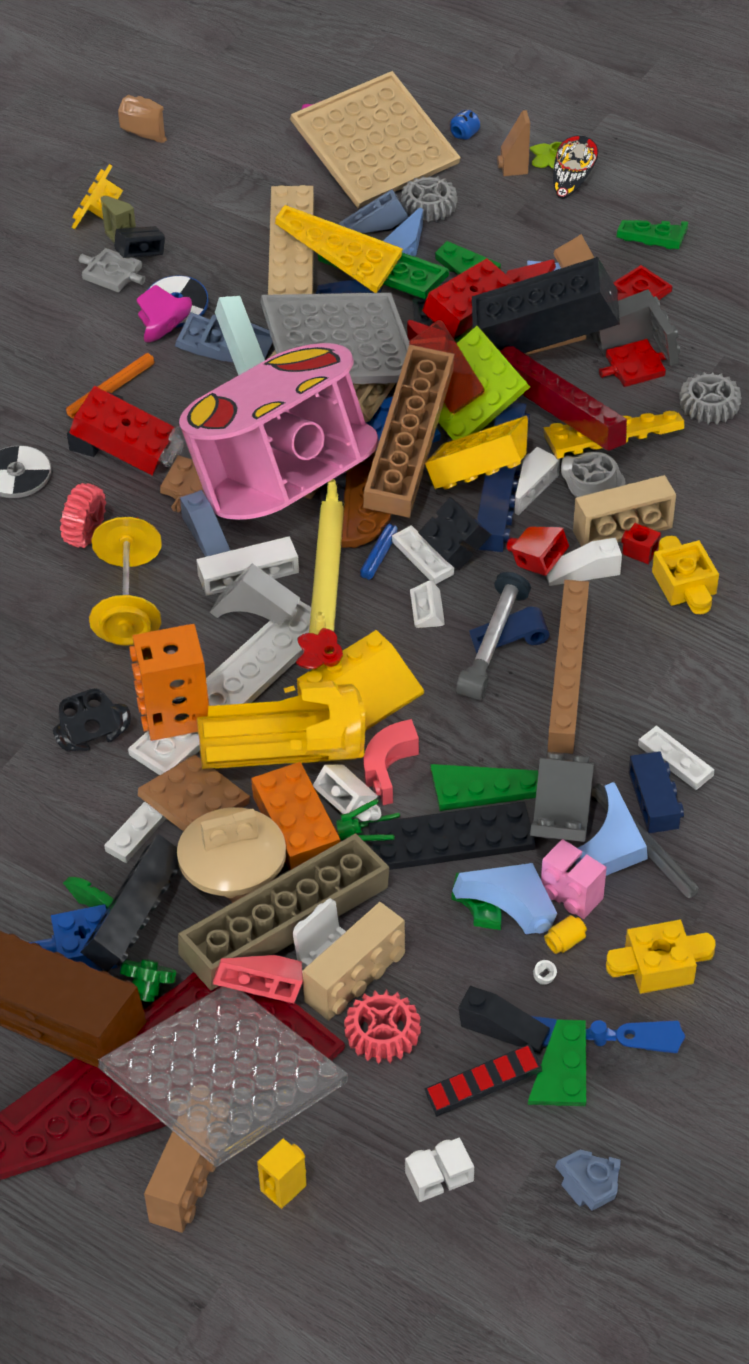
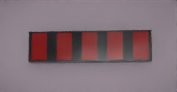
[424,1044,542,1117]

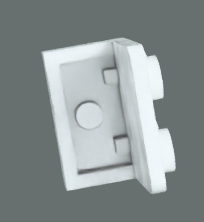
[293,898,346,969]

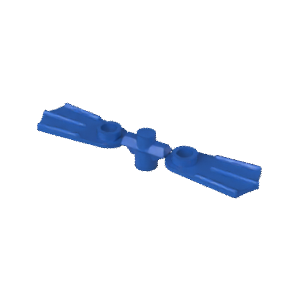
[532,1016,685,1053]

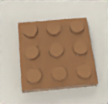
[138,755,250,832]

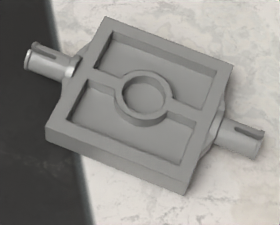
[79,248,145,292]

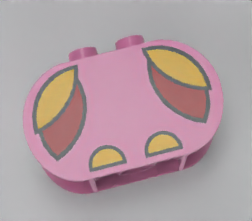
[179,343,379,520]

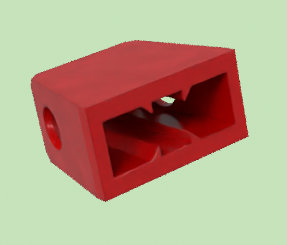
[507,527,569,576]

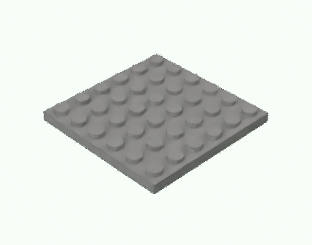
[261,293,410,384]

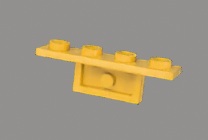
[71,164,123,229]

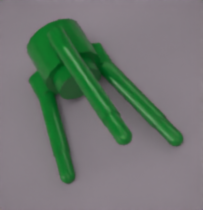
[336,799,400,841]

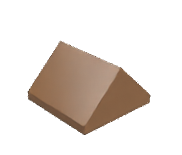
[553,234,595,268]

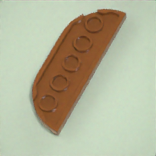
[341,450,392,548]

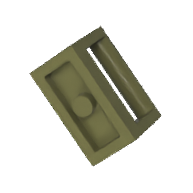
[101,196,136,243]

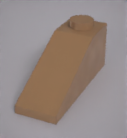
[497,110,530,176]

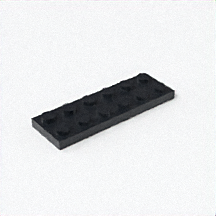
[368,801,535,870]

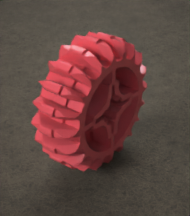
[60,483,106,548]
[344,989,421,1064]

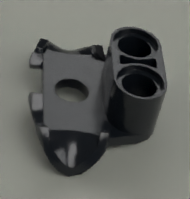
[53,688,131,752]

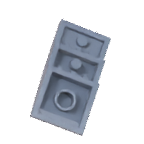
[175,312,273,363]

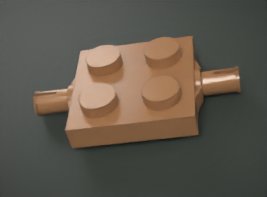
[160,455,205,512]

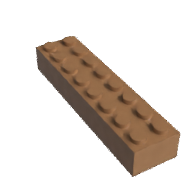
[363,345,454,518]

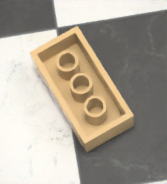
[573,475,676,547]
[302,902,405,1021]

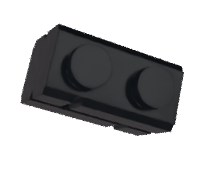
[114,226,165,258]

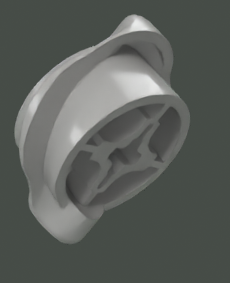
[561,452,626,497]

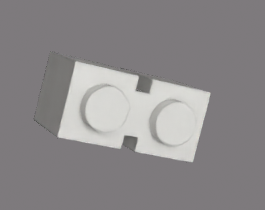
[405,1137,474,1202]

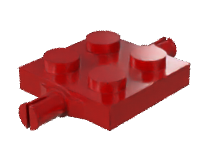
[599,339,666,387]

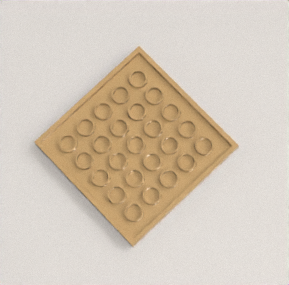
[290,71,461,208]

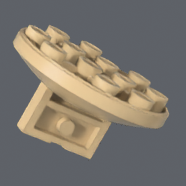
[177,808,286,898]

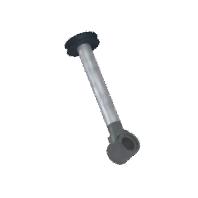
[456,572,531,701]

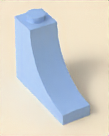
[574,782,648,876]
[452,863,557,934]

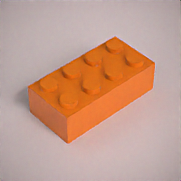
[251,761,340,871]

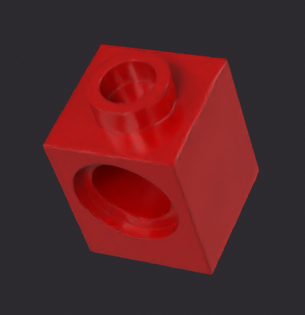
[621,523,661,565]

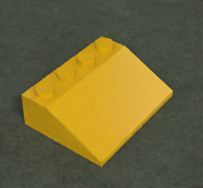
[425,415,528,489]
[297,630,424,731]

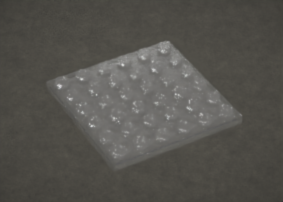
[99,986,348,1167]

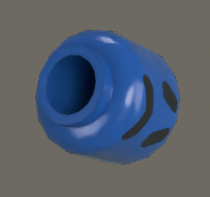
[450,109,480,140]

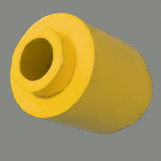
[544,915,587,954]

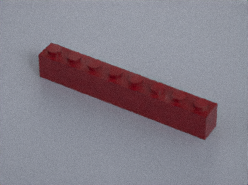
[500,346,627,451]

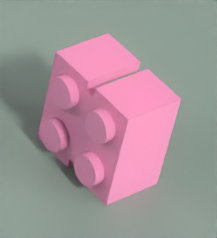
[541,839,607,919]

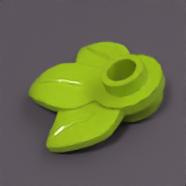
[530,142,562,169]

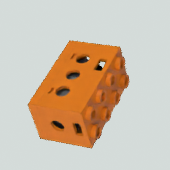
[129,624,209,741]

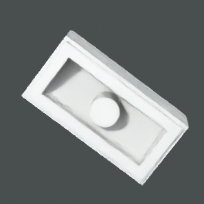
[410,580,445,628]

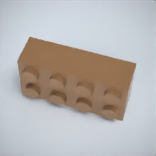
[144,1092,229,1233]

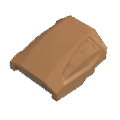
[118,95,167,143]

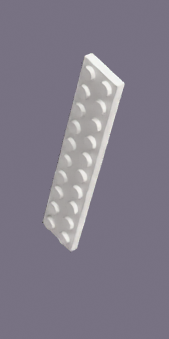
[128,600,311,775]

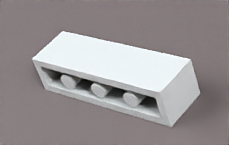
[196,536,299,596]

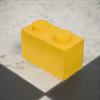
[257,1138,307,1209]

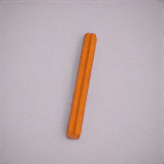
[66,353,155,419]

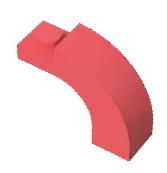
[364,719,419,805]

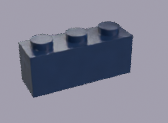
[628,751,684,833]

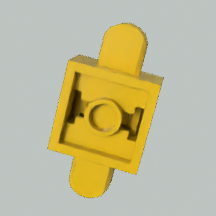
[652,536,719,614]
[606,920,716,994]

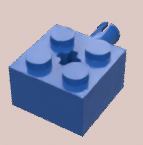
[29,904,117,971]

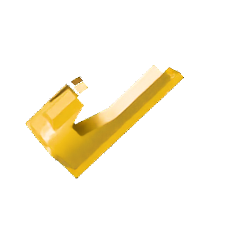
[197,681,365,769]

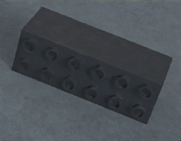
[472,257,620,353]

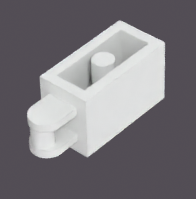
[313,765,381,821]

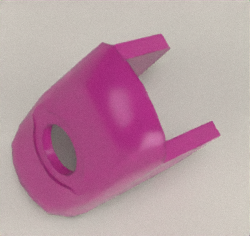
[137,285,192,343]

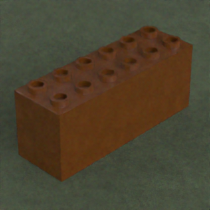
[0,931,146,1072]

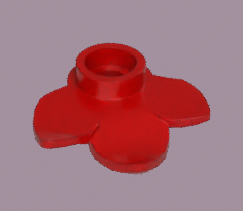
[296,628,343,669]

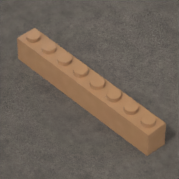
[548,580,589,754]

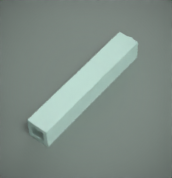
[215,296,265,375]

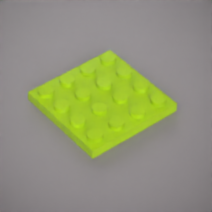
[438,326,530,440]

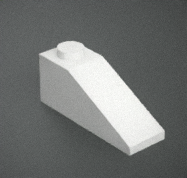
[515,447,560,515]
[546,538,622,586]

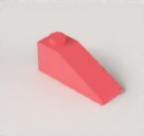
[213,955,303,1003]

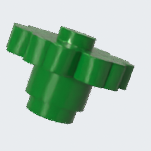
[120,959,177,1002]

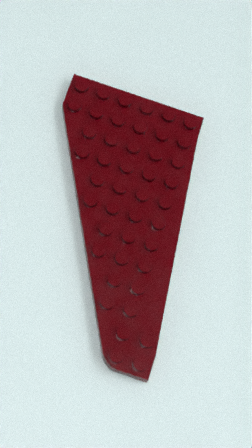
[0,972,345,1180]

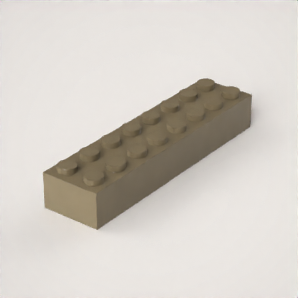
[178,834,389,991]

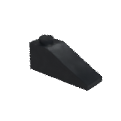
[458,986,550,1053]

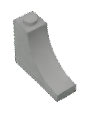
[210,563,300,626]

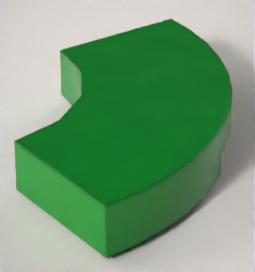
[451,872,501,930]
[63,877,113,910]

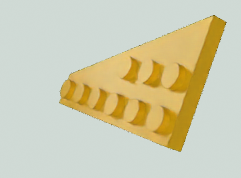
[275,205,403,293]
[543,411,684,459]

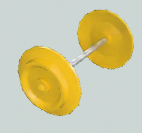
[89,517,162,645]

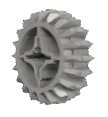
[401,176,457,222]
[679,372,742,425]

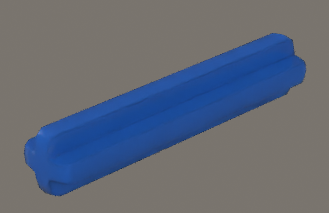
[360,524,398,580]

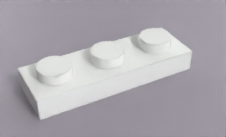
[392,525,454,584]
[638,725,714,790]
[104,802,167,863]

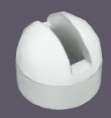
[533,960,557,985]

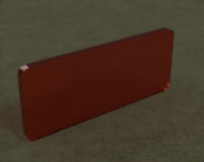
[409,320,485,414]

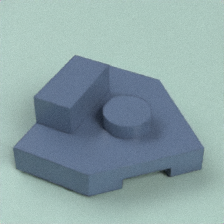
[555,1149,621,1211]

